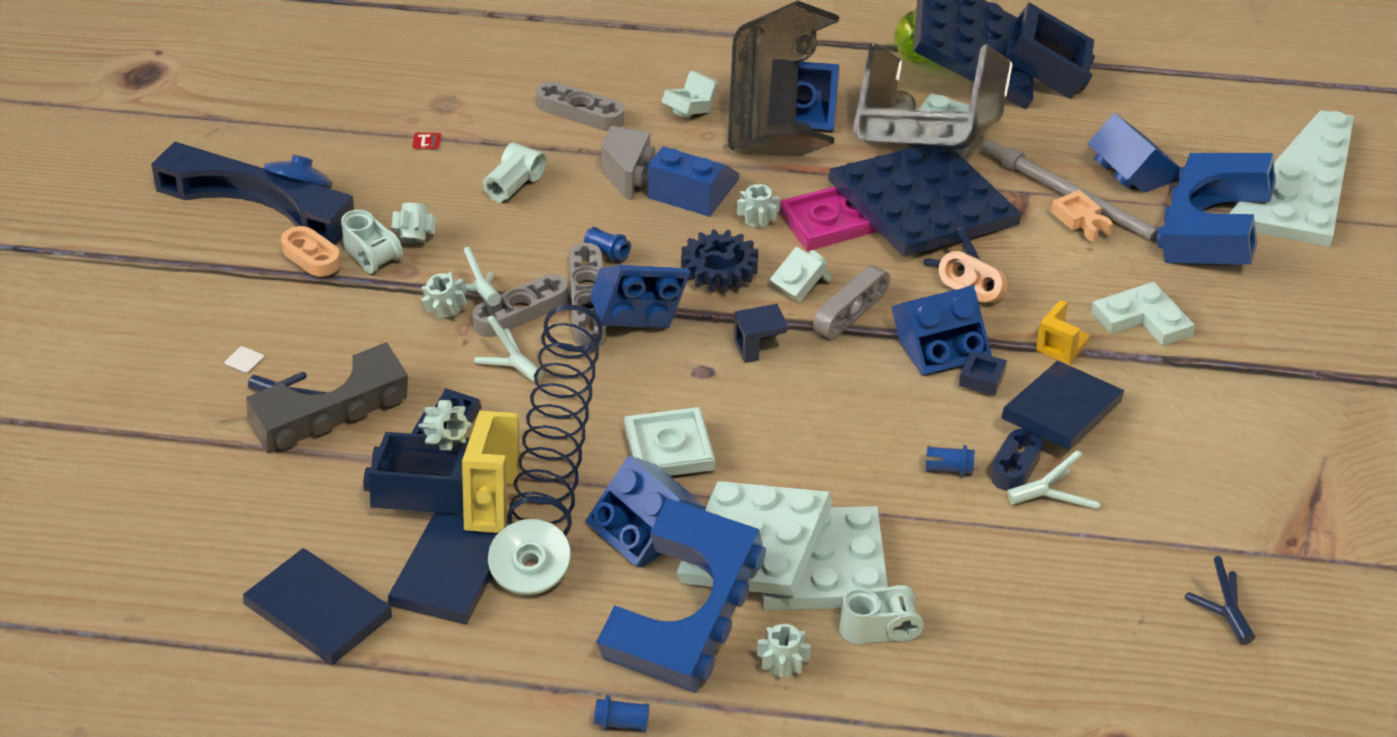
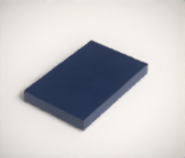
[1001,360,1124,450]
[388,512,498,625]
[242,548,392,665]

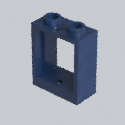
[1004,2,1095,99]
[363,432,470,515]

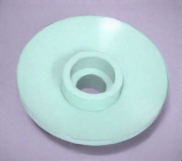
[488,519,571,595]

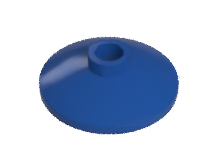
[264,154,333,186]

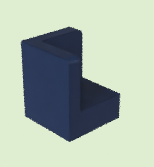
[734,304,788,363]

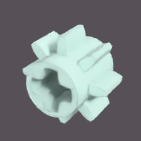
[737,184,780,228]
[391,203,436,243]
[421,272,468,319]
[418,400,472,450]
[757,624,811,677]

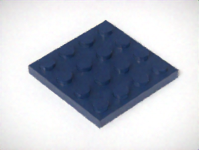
[913,0,1033,109]
[828,140,1022,257]

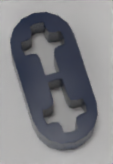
[991,429,1043,491]

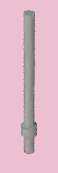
[982,139,1158,241]

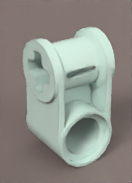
[342,210,403,274]
[839,585,924,645]

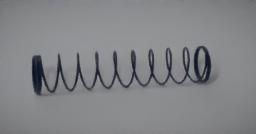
[507,305,603,537]

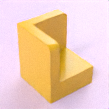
[1036,300,1090,365]

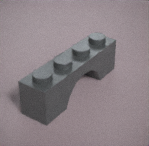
[246,342,408,454]

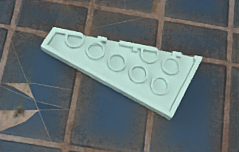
[1229,110,1354,247]

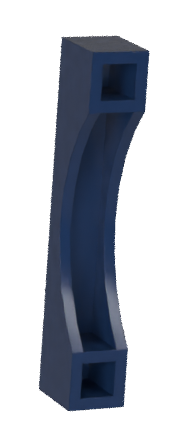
[151,141,354,246]

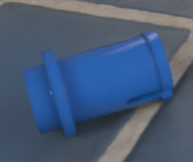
[584,226,631,262]
[926,445,975,477]
[594,695,650,732]

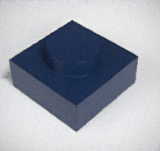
[959,351,1007,395]

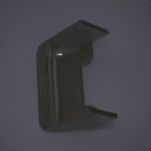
[728,0,839,156]
[854,43,1013,149]

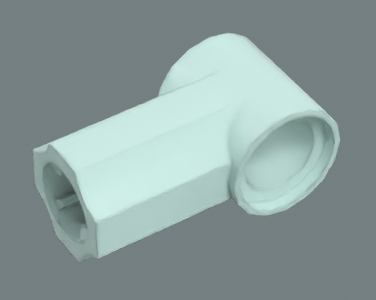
[482,142,547,203]

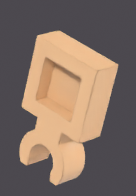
[1051,190,1113,242]

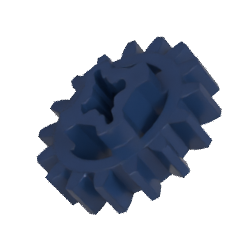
[681,229,758,292]

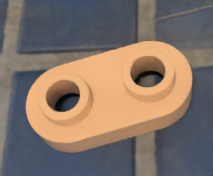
[281,226,341,277]
[939,251,1008,303]

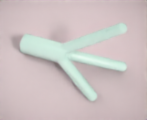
[464,247,501,306]
[474,316,545,384]
[1007,450,1101,509]

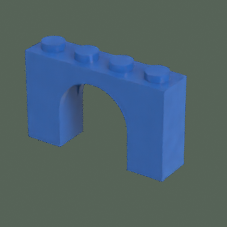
[1157,153,1276,265]
[596,498,766,693]

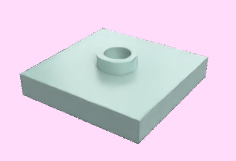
[624,407,715,476]

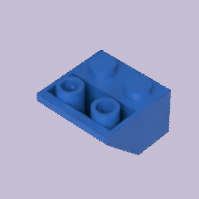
[590,265,690,328]
[891,285,992,375]
[585,455,707,568]

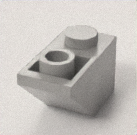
[601,126,655,200]

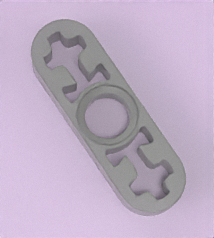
[536,82,624,131]
[813,265,890,340]
[472,274,568,337]

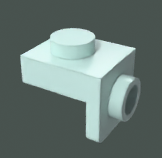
[662,71,718,118]
[770,246,833,303]

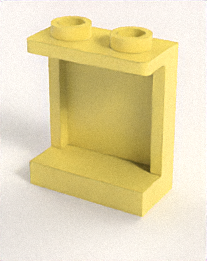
[462,410,520,533]

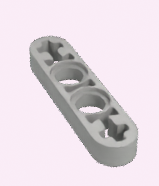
[569,243,607,347]

